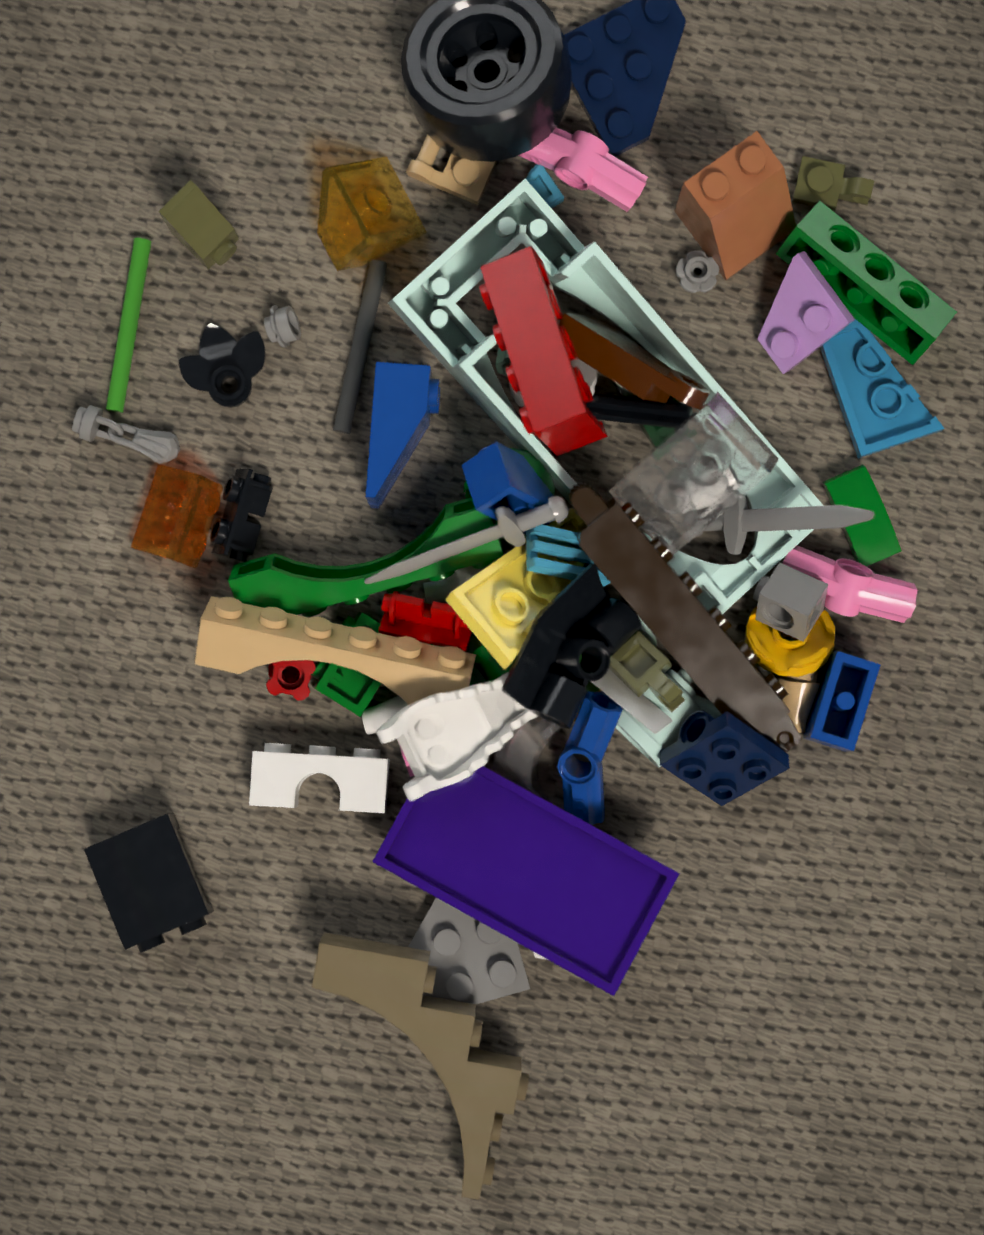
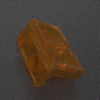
[131,464,223,568]

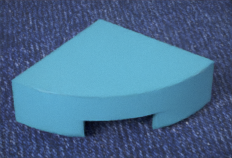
[526,164,565,208]

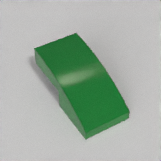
[823,464,902,566]

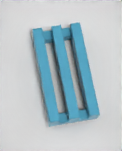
[526,524,610,587]

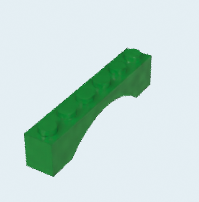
[228,497,504,617]

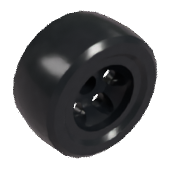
[401,0,572,162]

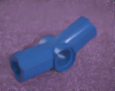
[557,691,623,825]

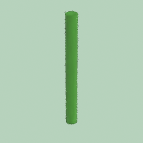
[106,238,151,413]

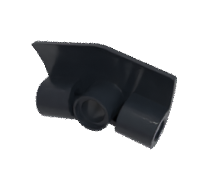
[502,564,641,729]

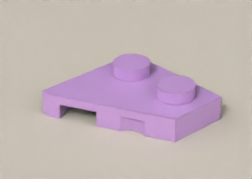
[758,251,855,374]

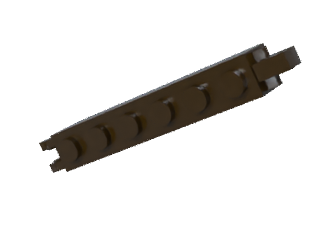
[568,481,802,753]

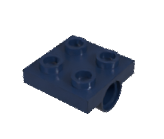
[660,710,789,806]

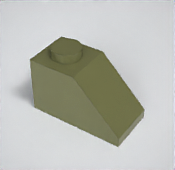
[158,180,239,269]

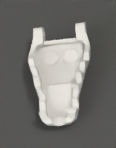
[376,672,539,801]

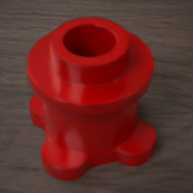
[266,660,316,701]

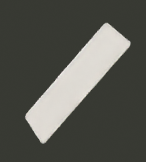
[591,669,673,733]

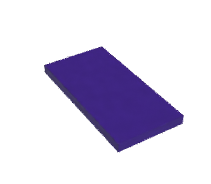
[372,766,680,996]

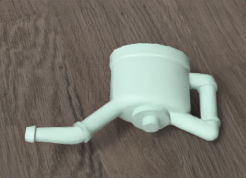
[616,615,722,768]

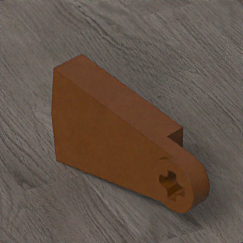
[558,313,710,409]

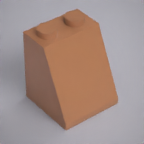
[674,131,796,280]

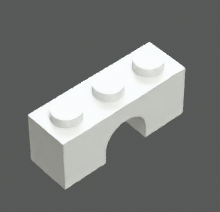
[249,743,390,813]

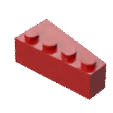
[479,246,608,456]

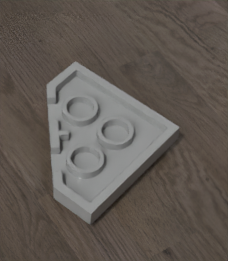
[408,898,530,1004]

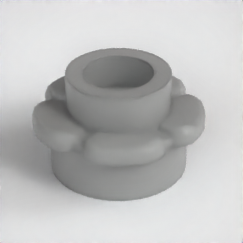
[676,250,719,293]
[264,305,301,348]

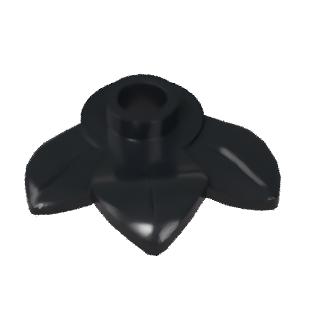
[179,323,266,408]

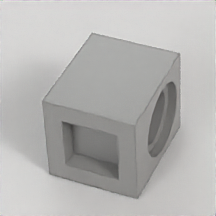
[753,562,828,642]

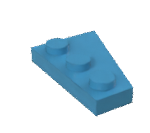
[820,319,945,459]

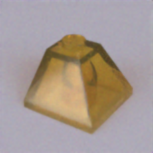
[317,156,427,271]

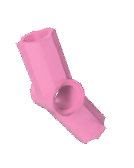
[518,127,648,212]
[783,545,918,623]

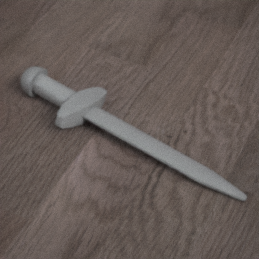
[684,487,874,555]
[364,496,568,584]

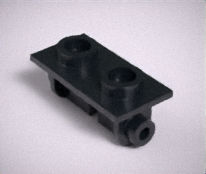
[210,469,273,562]

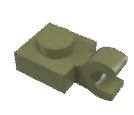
[792,156,874,211]
[609,631,685,712]

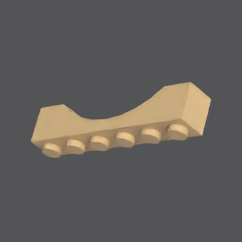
[195,596,476,705]

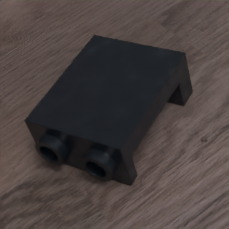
[84,813,214,953]

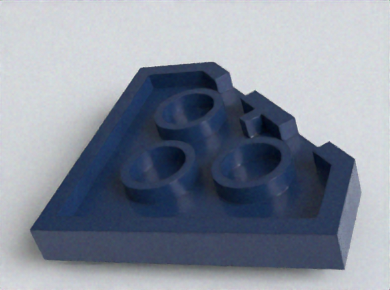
[564,0,686,157]

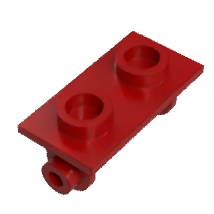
[378,591,472,651]

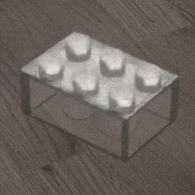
[609,392,779,555]

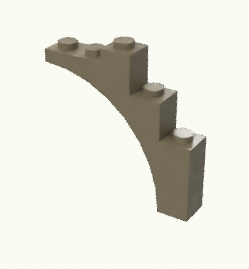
[311,932,529,1200]

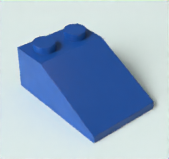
[366,362,441,509]

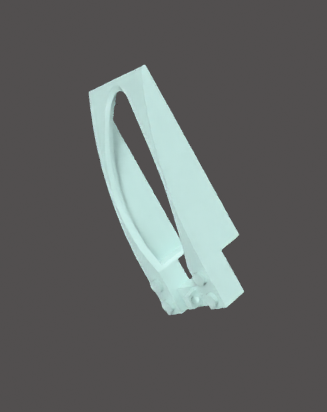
[388,179,824,614]

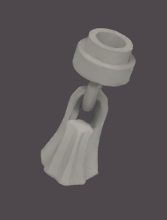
[72,405,181,465]

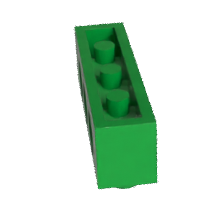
[776,201,957,365]

